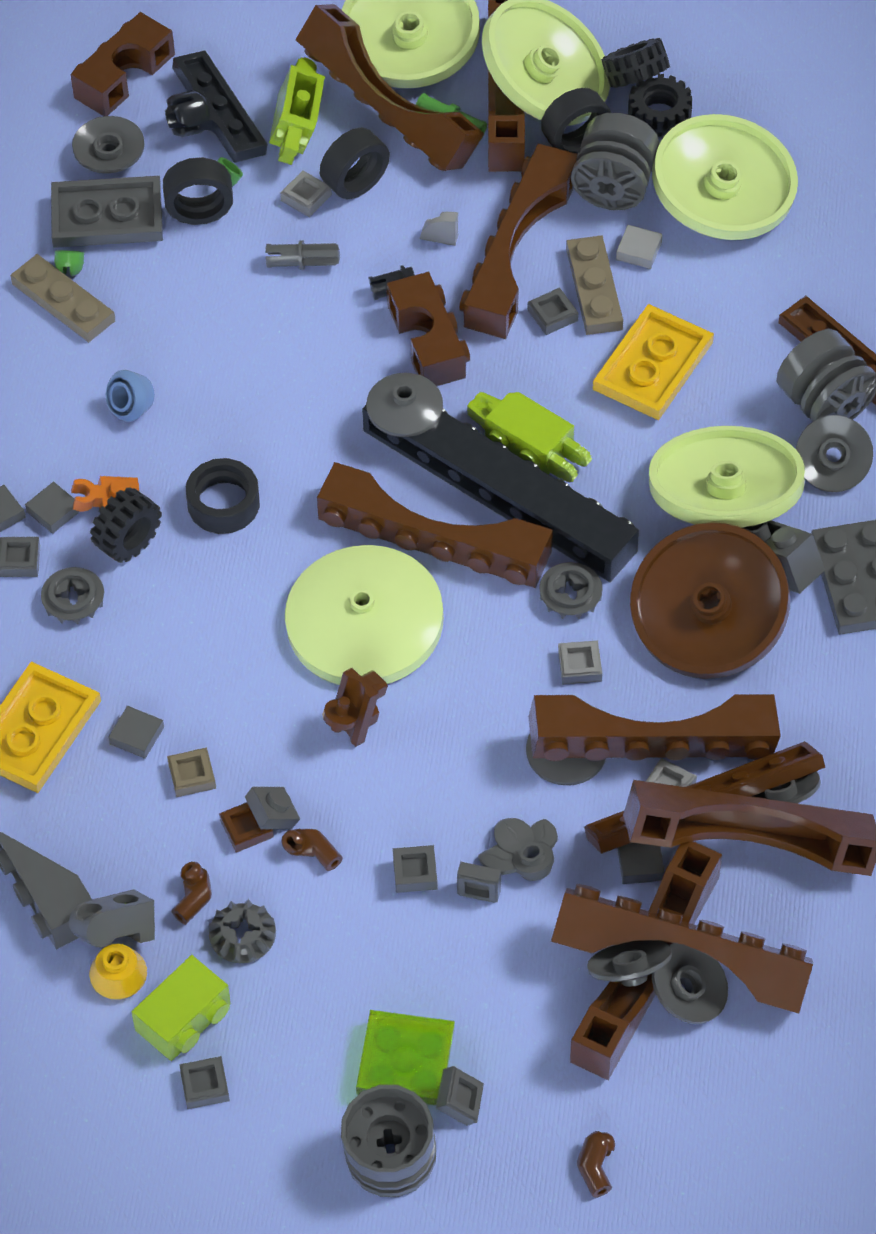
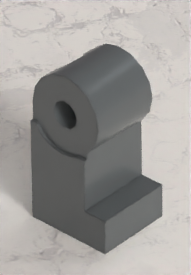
[69,889,155,947]

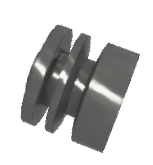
[571,113,660,210]
[776,329,876,422]
[341,1085,436,1197]

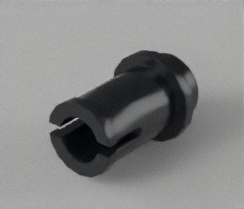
[368,265,415,300]

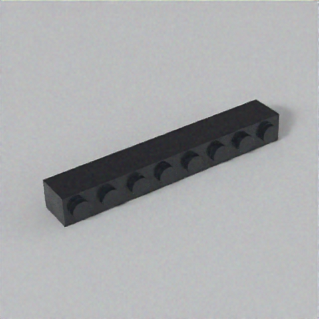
[362,397,639,583]

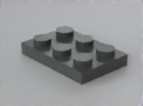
[51,176,163,248]
[811,520,876,635]

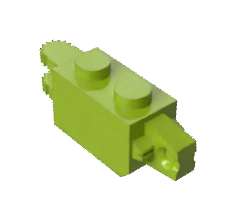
[269,57,325,165]
[467,391,592,483]

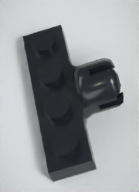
[165,50,268,163]

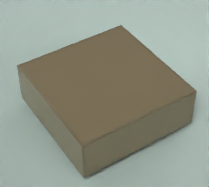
[167,747,216,797]

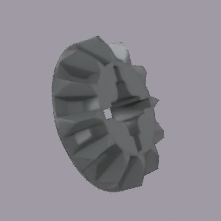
[539,562,603,619]
[41,567,105,624]
[209,899,276,963]

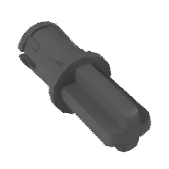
[265,240,340,270]

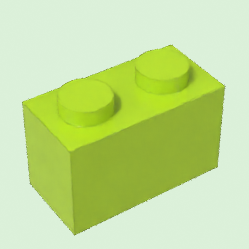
[131,955,231,1061]

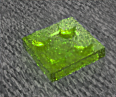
[356,1010,455,1105]

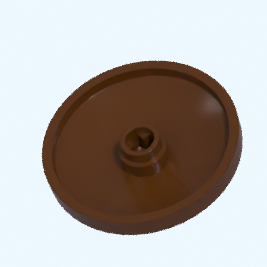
[630,523,790,679]

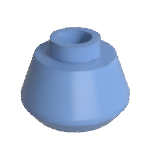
[105,370,155,422]

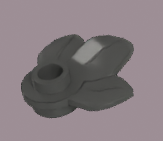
[478,818,558,881]

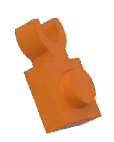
[71,476,139,512]

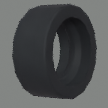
[541,88,611,154]
[320,127,390,199]
[163,157,233,225]
[186,458,260,534]

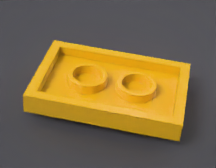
[593,304,714,421]
[0,661,101,793]

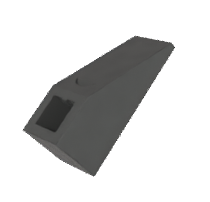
[742,520,825,594]
[0,832,92,950]

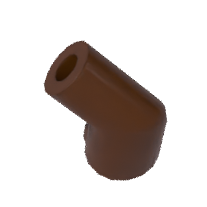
[281,829,343,871]
[171,862,212,925]
[577,1131,615,1198]

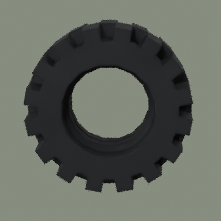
[601,38,670,88]
[628,74,692,139]
[90,487,162,563]

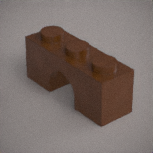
[70,12,175,116]
[387,271,470,386]

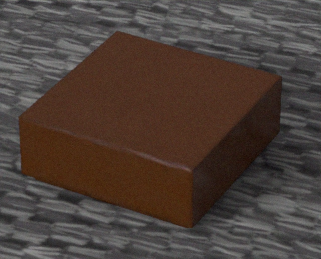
[219,802,274,853]

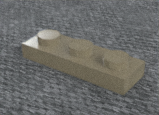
[566,235,623,335]
[10,254,115,342]

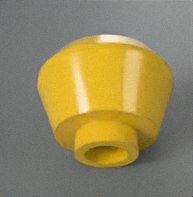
[89,944,147,999]

